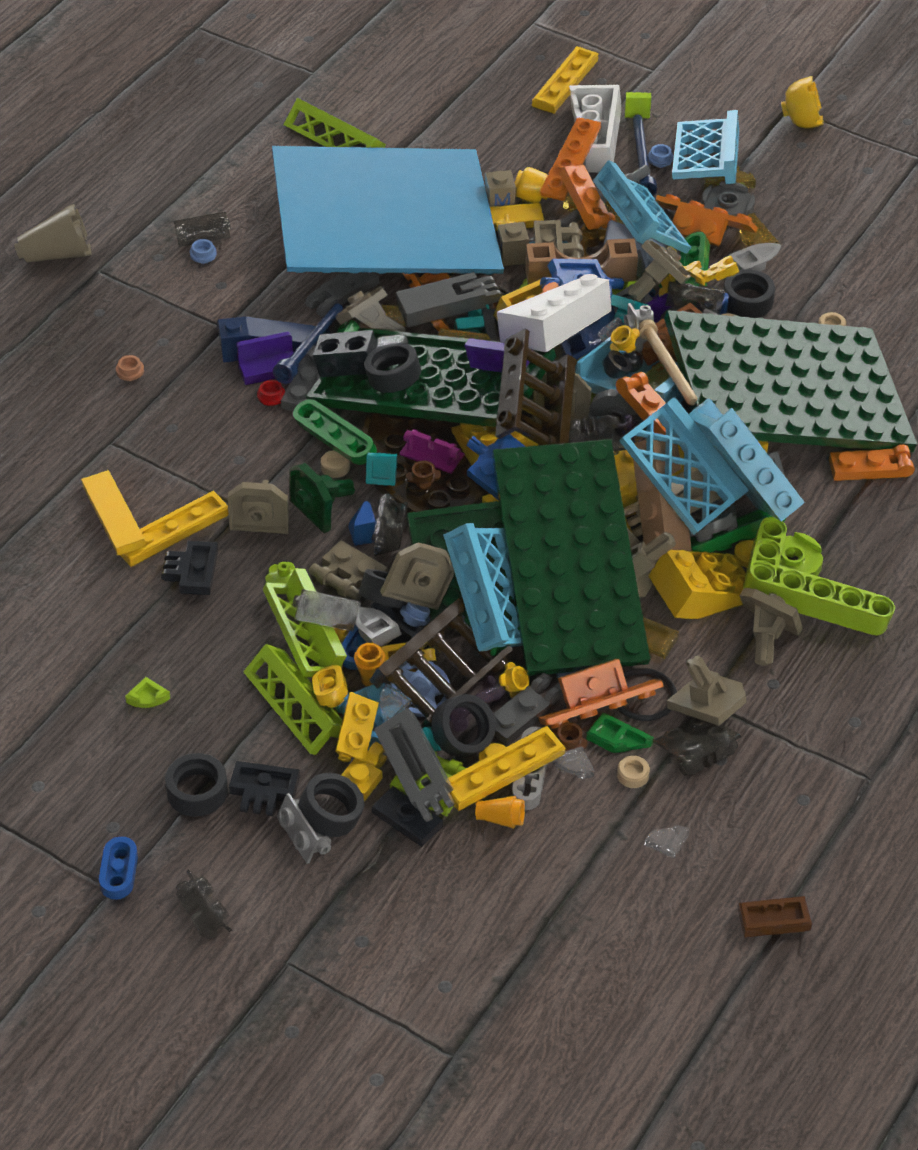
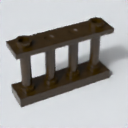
[495,328,576,446]
[369,596,513,728]

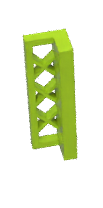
[283,98,386,148]
[263,568,347,677]
[243,644,343,755]

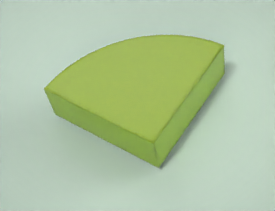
[125,677,170,708]

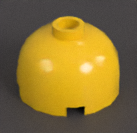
[781,76,824,128]

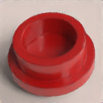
[257,380,285,406]

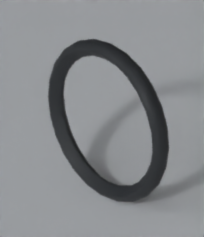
[617,668,677,721]

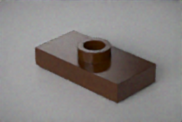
[738,896,812,938]

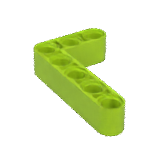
[743,517,895,635]

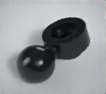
[602,350,643,379]

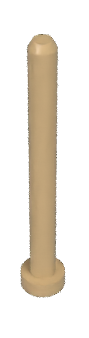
[639,319,697,405]

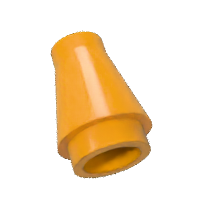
[354,643,385,687]
[475,796,525,829]

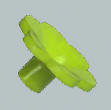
[265,562,299,584]

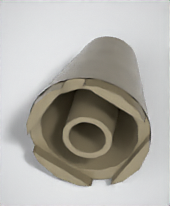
[14,204,92,262]

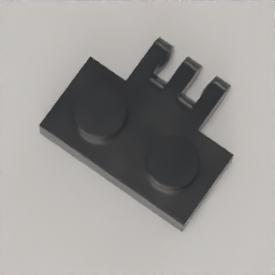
[161,541,218,595]
[229,761,300,816]

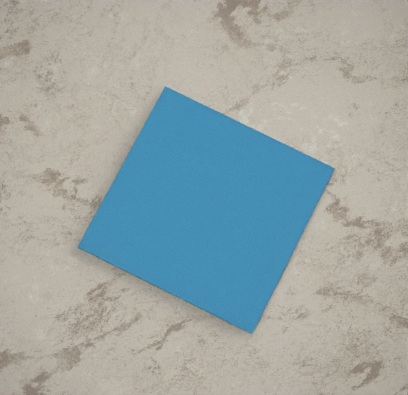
[272,146,504,275]

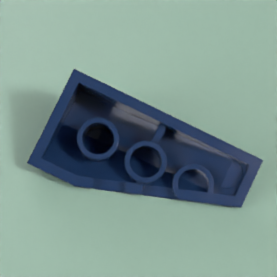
[217,316,330,363]

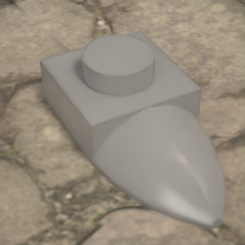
[729,243,781,271]
[353,607,401,646]

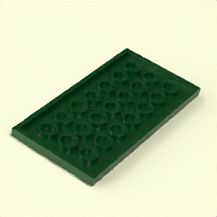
[306,328,556,427]
[492,439,651,676]

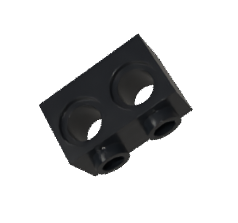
[313,330,378,377]

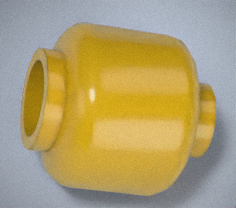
[515,167,548,204]

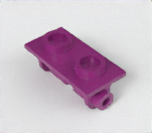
[400,429,465,474]

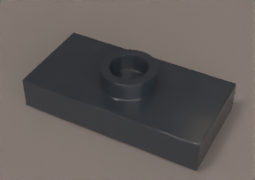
[372,786,443,847]

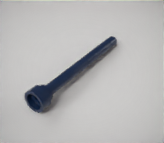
[633,115,657,196]
[273,304,343,384]

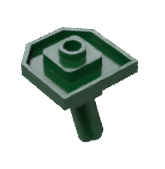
[289,463,355,534]

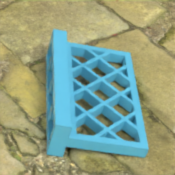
[672,110,739,184]
[593,160,691,254]
[619,397,749,535]
[443,523,522,651]

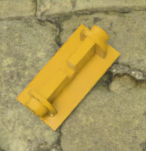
[335,692,379,762]

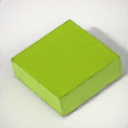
[625,92,651,118]

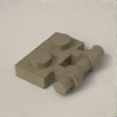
[534,220,584,258]
[309,540,388,602]

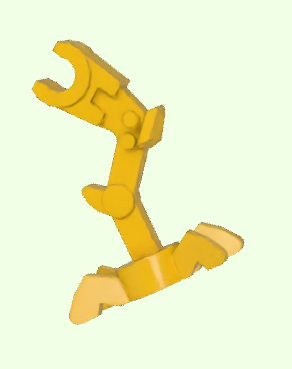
[659,246,739,297]

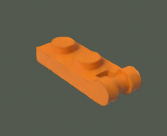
[559,165,615,230]
[616,372,666,435]
[829,445,915,481]

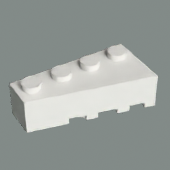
[569,85,621,173]
[497,274,612,352]

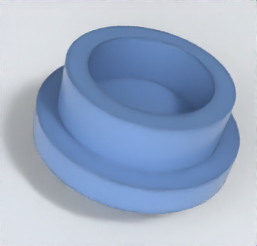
[648,144,674,168]
[190,239,217,264]
[400,602,430,628]

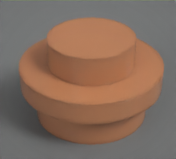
[116,355,144,381]

